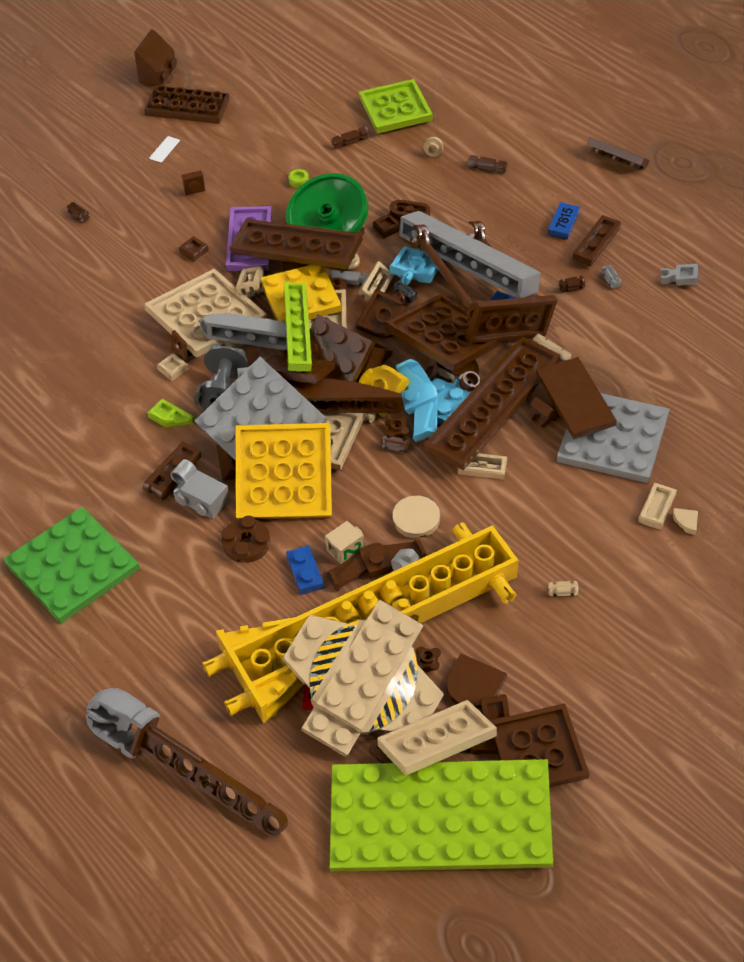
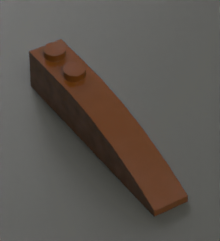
[286,378,402,413]

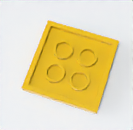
[260,265,342,322]

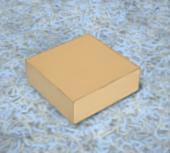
[157,353,189,381]

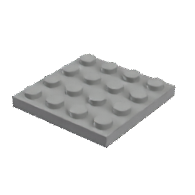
[195,357,327,461]
[557,393,670,483]

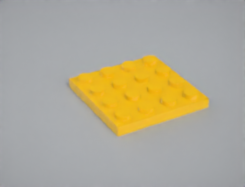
[236,423,332,520]

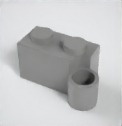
[170,459,230,519]

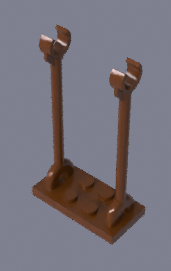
[409,221,558,343]

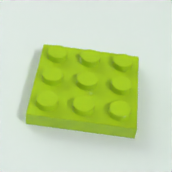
[359,79,433,134]

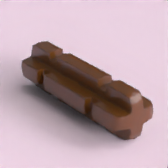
[331,127,369,149]
[468,155,507,173]

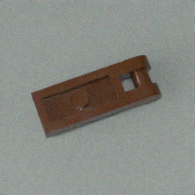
[143,441,202,500]

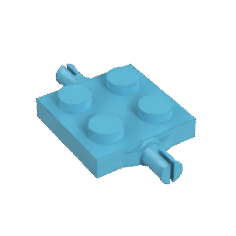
[390,246,444,285]
[414,377,471,425]

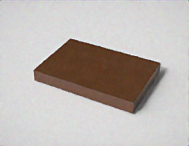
[264,354,335,384]

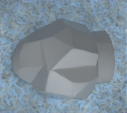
[391,549,420,571]

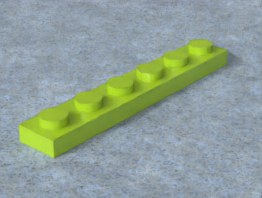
[284,282,312,372]

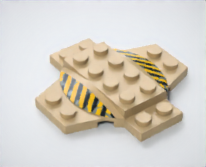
[282,599,444,757]

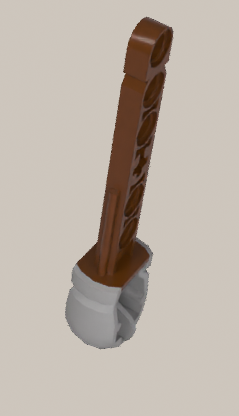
[86,688,288,837]

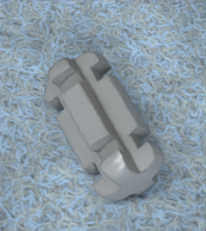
[601,265,621,289]

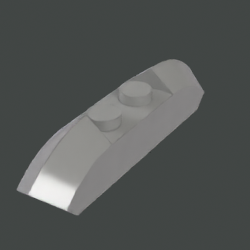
[198,313,287,351]

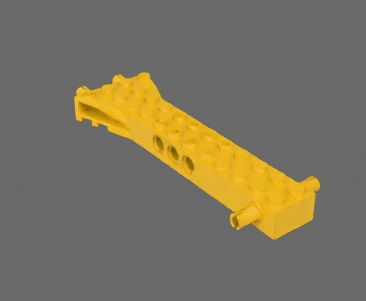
[202,523,518,724]

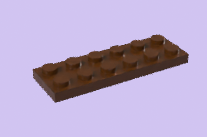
[230,219,363,270]

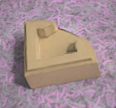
[673,508,698,535]

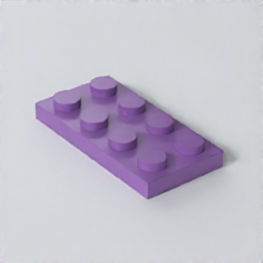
[226,206,272,271]

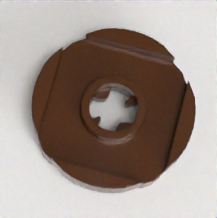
[222,515,270,562]

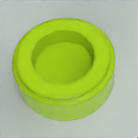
[288,169,309,188]

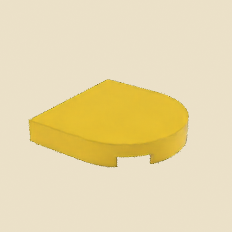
[358,365,411,418]

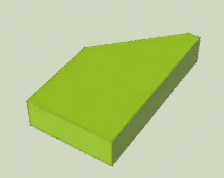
[148,399,195,428]

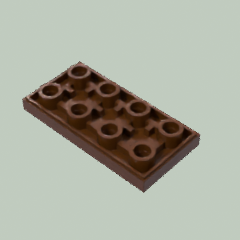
[144,85,230,124]
[536,357,617,439]

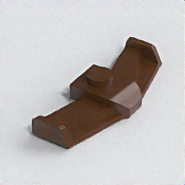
[327,539,427,592]

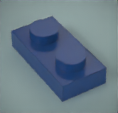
[286,545,324,595]

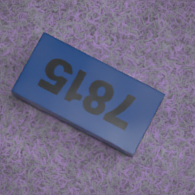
[548,202,580,239]

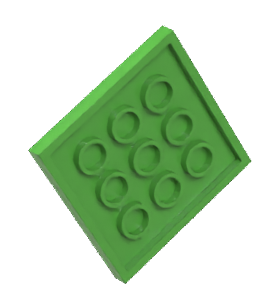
[3,507,140,624]

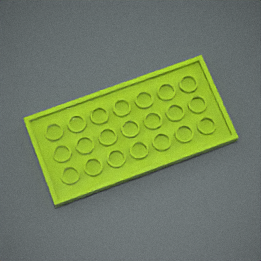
[330,759,553,872]

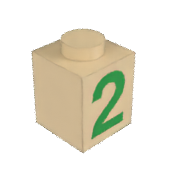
[325,521,364,564]

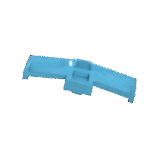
[395,359,439,443]

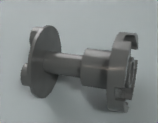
[194,344,248,412]

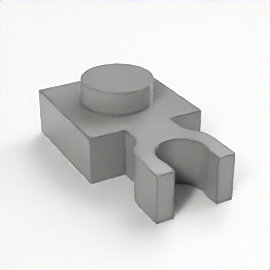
[660,264,699,286]

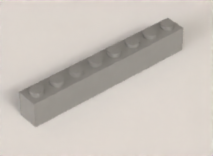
[399,211,541,298]

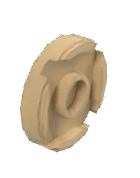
[392,496,440,539]

